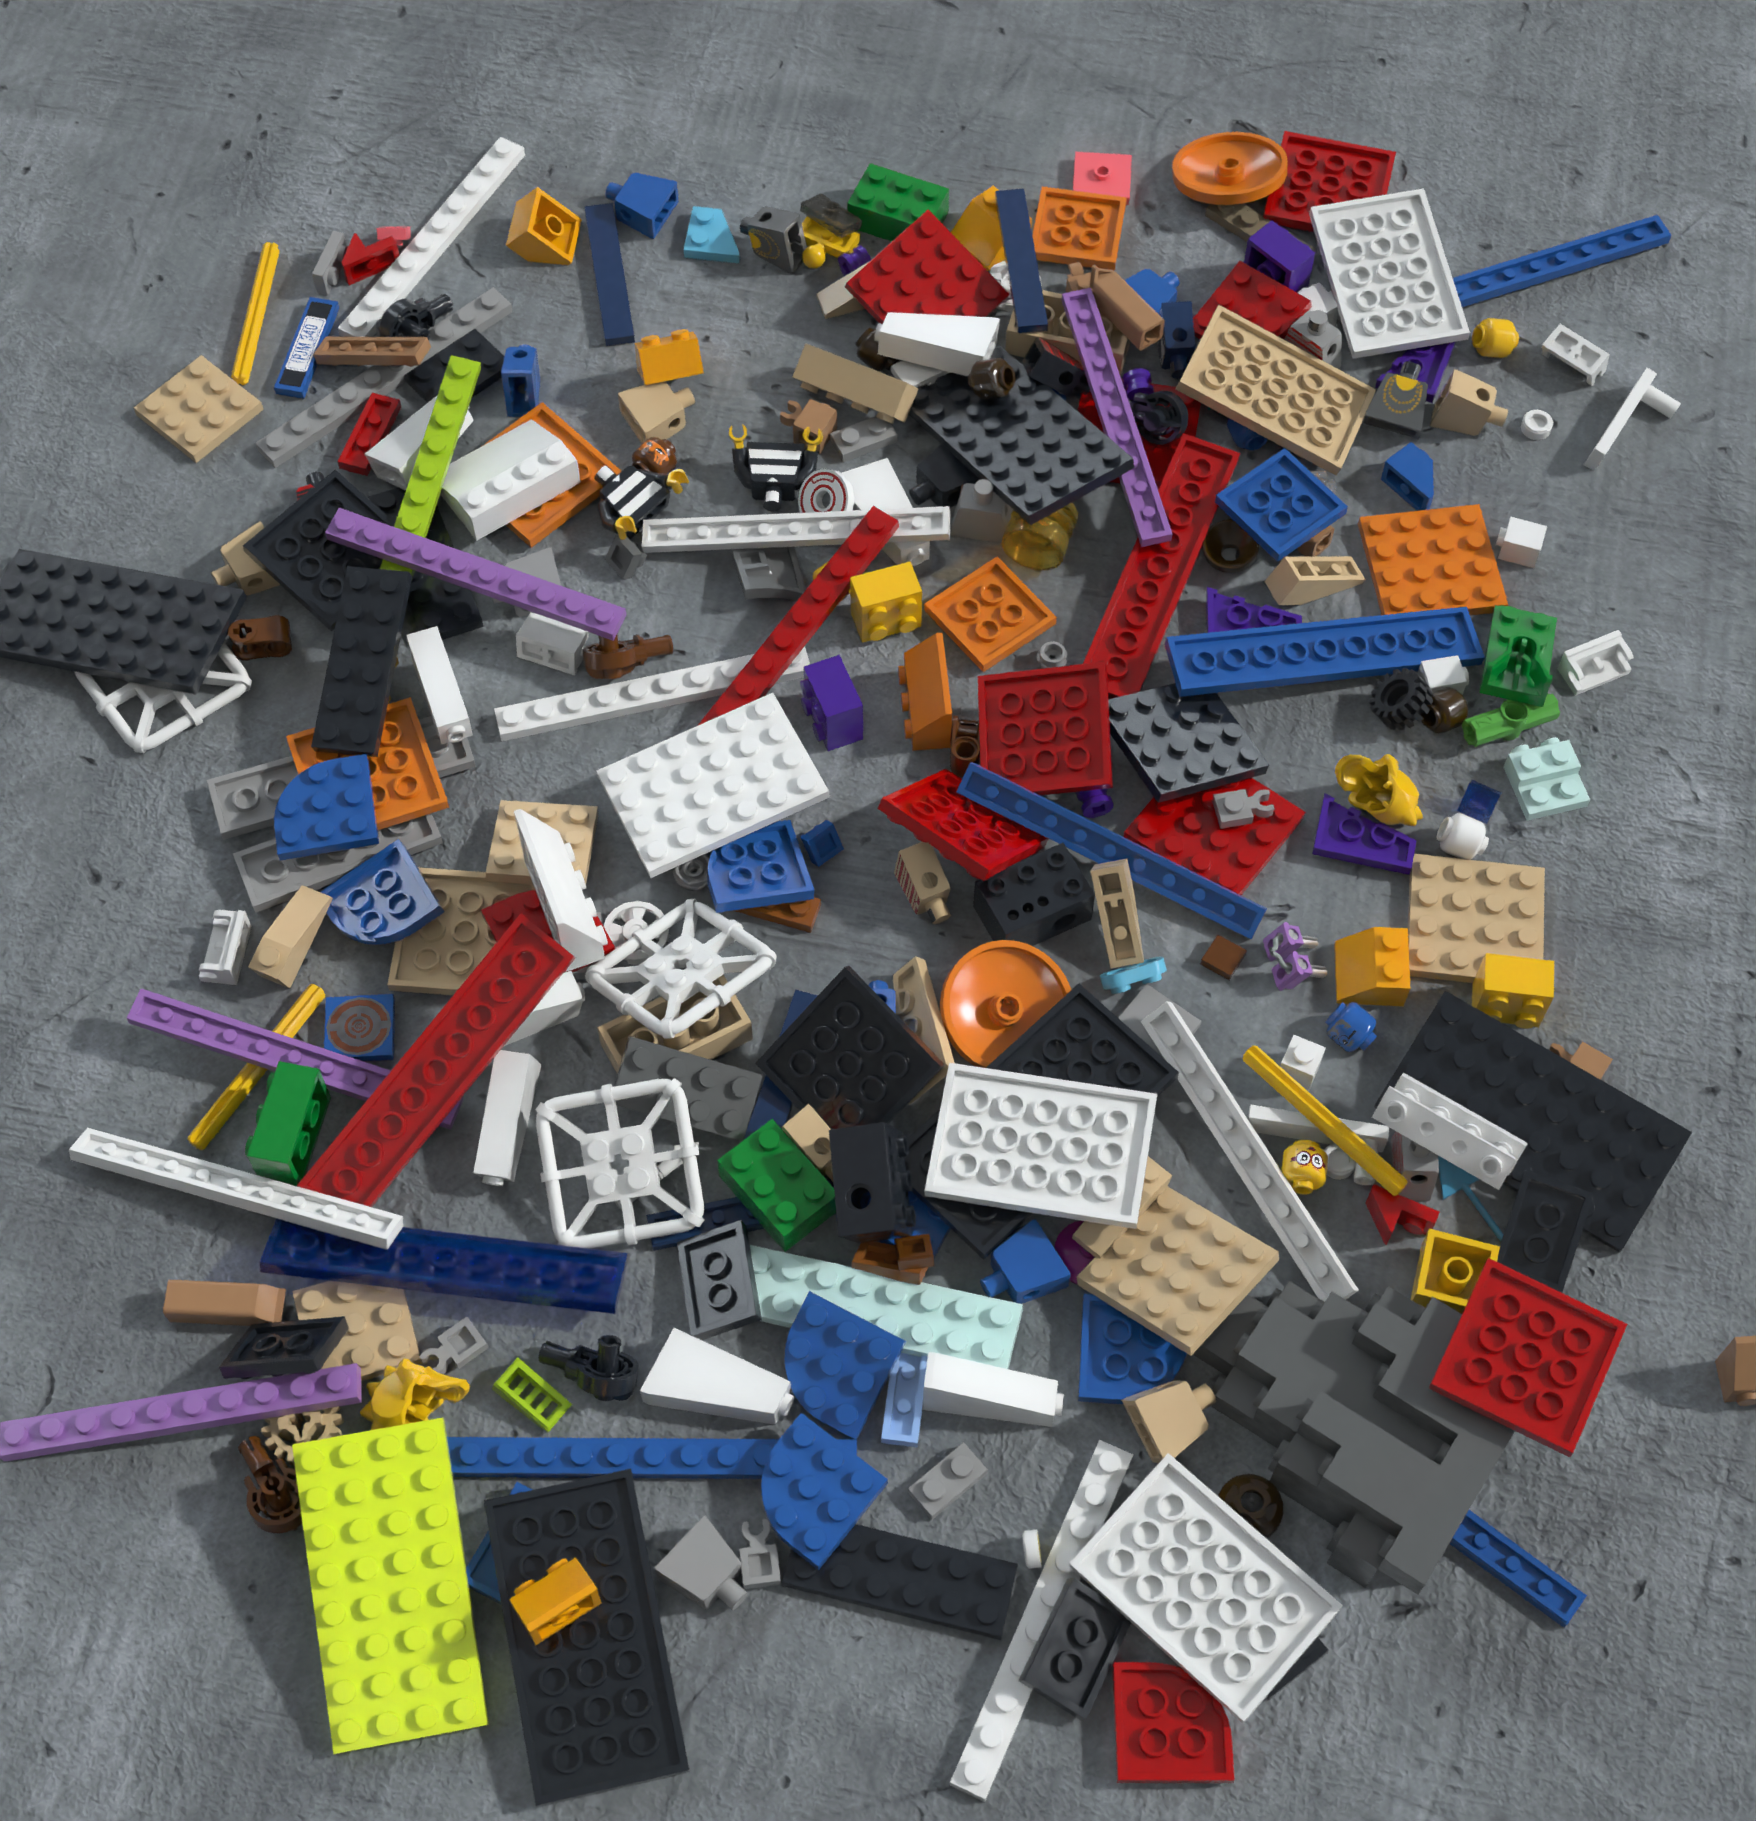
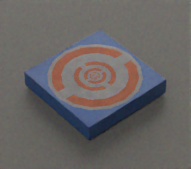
[324,994,395,1062]

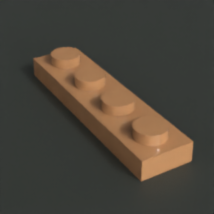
[313,337,431,366]

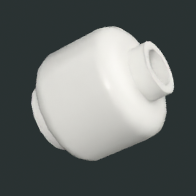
[1437,813,1489,860]

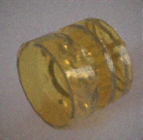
[1001,503,1078,570]

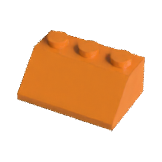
[898,632,952,751]

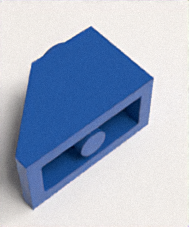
[1381,442,1434,511]

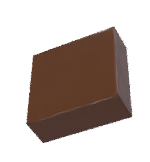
[1200,935,1247,980]
[894,1234,934,1271]

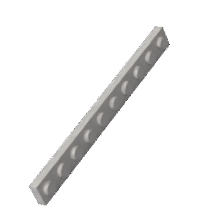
[255,287,513,468]

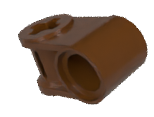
[228,615,292,661]
[950,715,980,778]

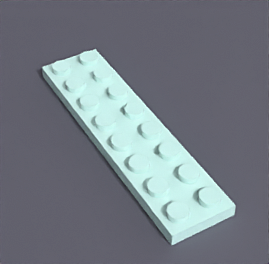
[750,1245,1023,1369]

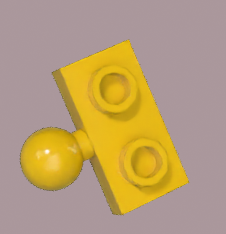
[802,213,860,269]

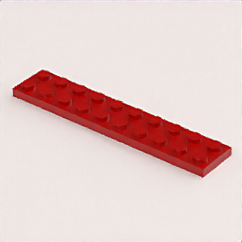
[1083,433,1240,699]
[297,913,576,1207]

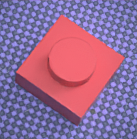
[377,226,411,245]

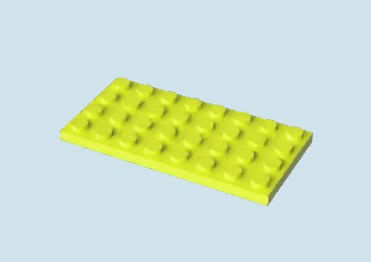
[292,1417,489,1754]

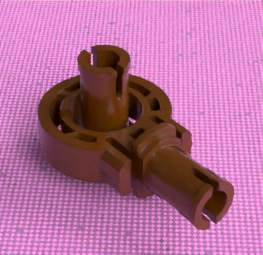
[582,634,673,679]
[238,1436,302,1533]

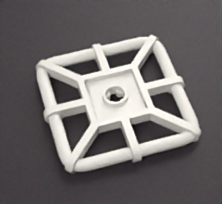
[74,639,252,753]
[585,898,776,1039]
[536,1078,704,1251]

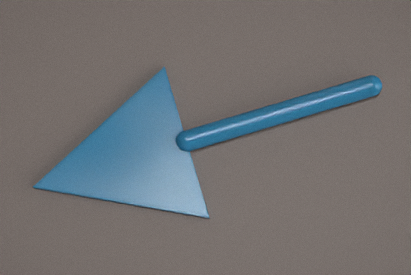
[1438,1156,1504,1241]

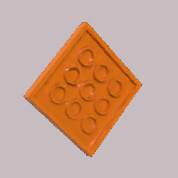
[481,402,621,548]
[1358,504,1508,616]
[286,697,450,830]

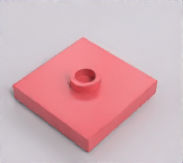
[1073,152,1132,205]

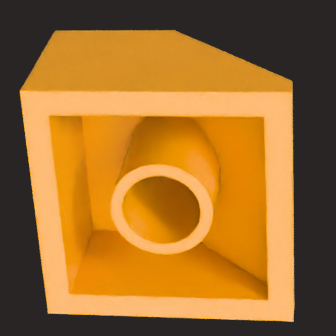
[951,185,1032,271]
[506,187,582,265]
[635,329,704,385]
[1334,927,1411,1007]
[509,1557,601,1645]

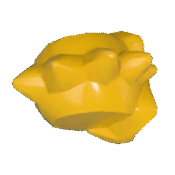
[1335,754,1423,826]
[360,1359,470,1430]

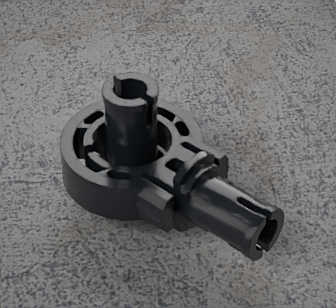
[376,294,453,340]
[1128,390,1188,445]
[538,1335,639,1401]

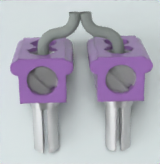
[1263,922,1327,991]

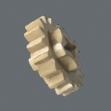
[261,1407,344,1466]

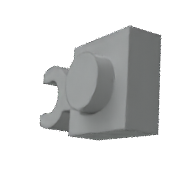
[1212,789,1274,829]
[420,1317,489,1374]
[739,1519,781,1589]

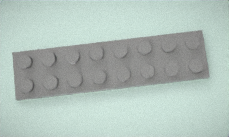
[207,716,476,840]

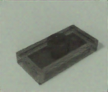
[800,193,862,238]

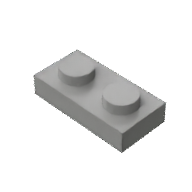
[312,231,348,296]
[830,416,897,462]
[908,1442,988,1520]

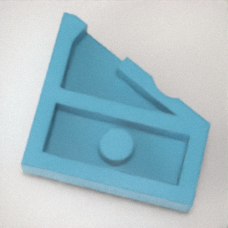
[684,206,740,263]

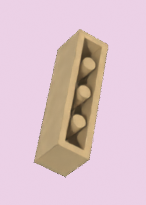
[792,343,918,424]

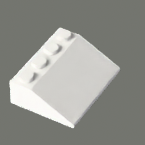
[440,419,581,541]
[514,809,608,972]

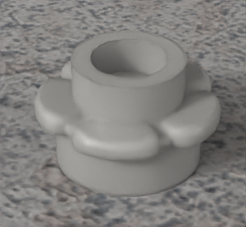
[1037,641,1068,668]

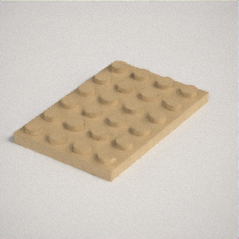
[1176,305,1376,476]

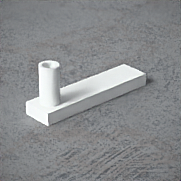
[1584,368,1681,471]
[1247,1105,1389,1185]

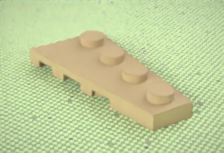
[893,956,955,1105]

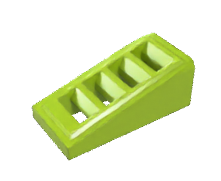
[491,1357,572,1433]

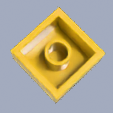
[850,562,922,643]
[1472,953,1554,1029]
[1410,1228,1500,1314]

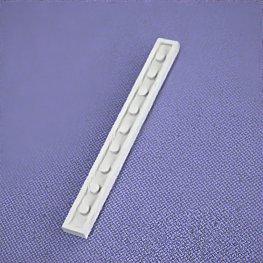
[338,137,525,337]
[642,506,950,553]
[494,646,810,742]
[1141,1001,1359,1302]
[69,1128,403,1250]
[950,1440,1133,1802]

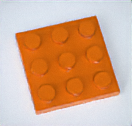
[1032,186,1127,271]
[924,556,1057,672]

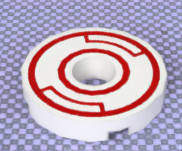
[798,469,855,513]

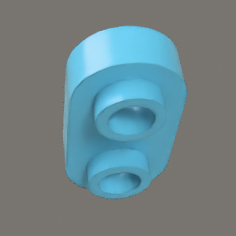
[1100,957,1167,994]

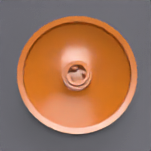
[1172,132,1288,205]
[940,940,1071,1068]

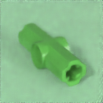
[1462,693,1560,747]

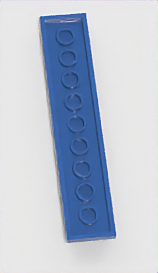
[1164,607,1485,697]

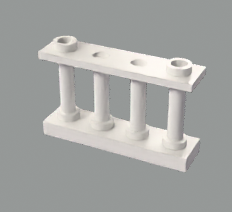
[1372,1073,1528,1190]

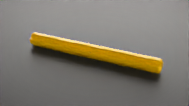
[231,242,280,385]
[188,983,325,1150]
[1243,1045,1408,1196]

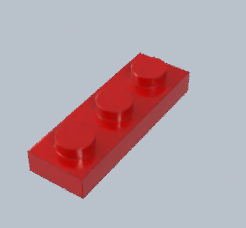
[337,393,401,476]

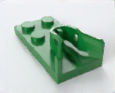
[1479,605,1557,707]

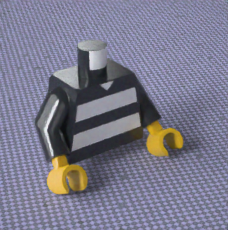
[729,424,823,512]
[594,466,689,540]

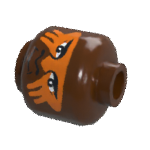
[632,437,677,474]

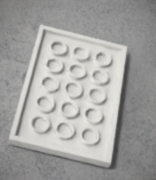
[1309,188,1470,359]
[596,693,830,878]
[924,1063,1157,1229]
[1069,1453,1343,1723]

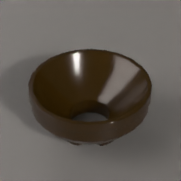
[1203,519,1259,573]
[1218,1474,1283,1539]

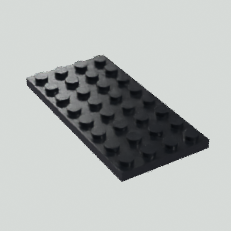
[909,346,1135,525]
[0,549,247,695]
[905,983,1179,1260]
[1374,991,1692,1253]
[484,1469,690,1807]

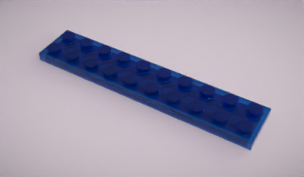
[259,1218,628,1314]

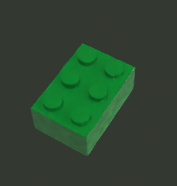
[847,163,949,242]
[245,1061,331,1187]
[717,1119,836,1252]

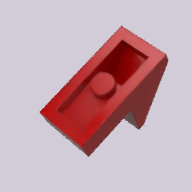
[341,233,399,286]
[1366,1184,1440,1245]

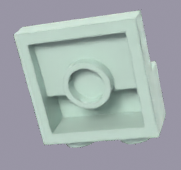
[1504,737,1590,821]

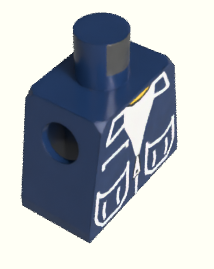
[1157,301,1195,379]

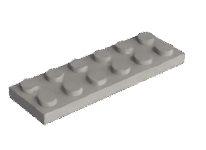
[233,813,443,913]

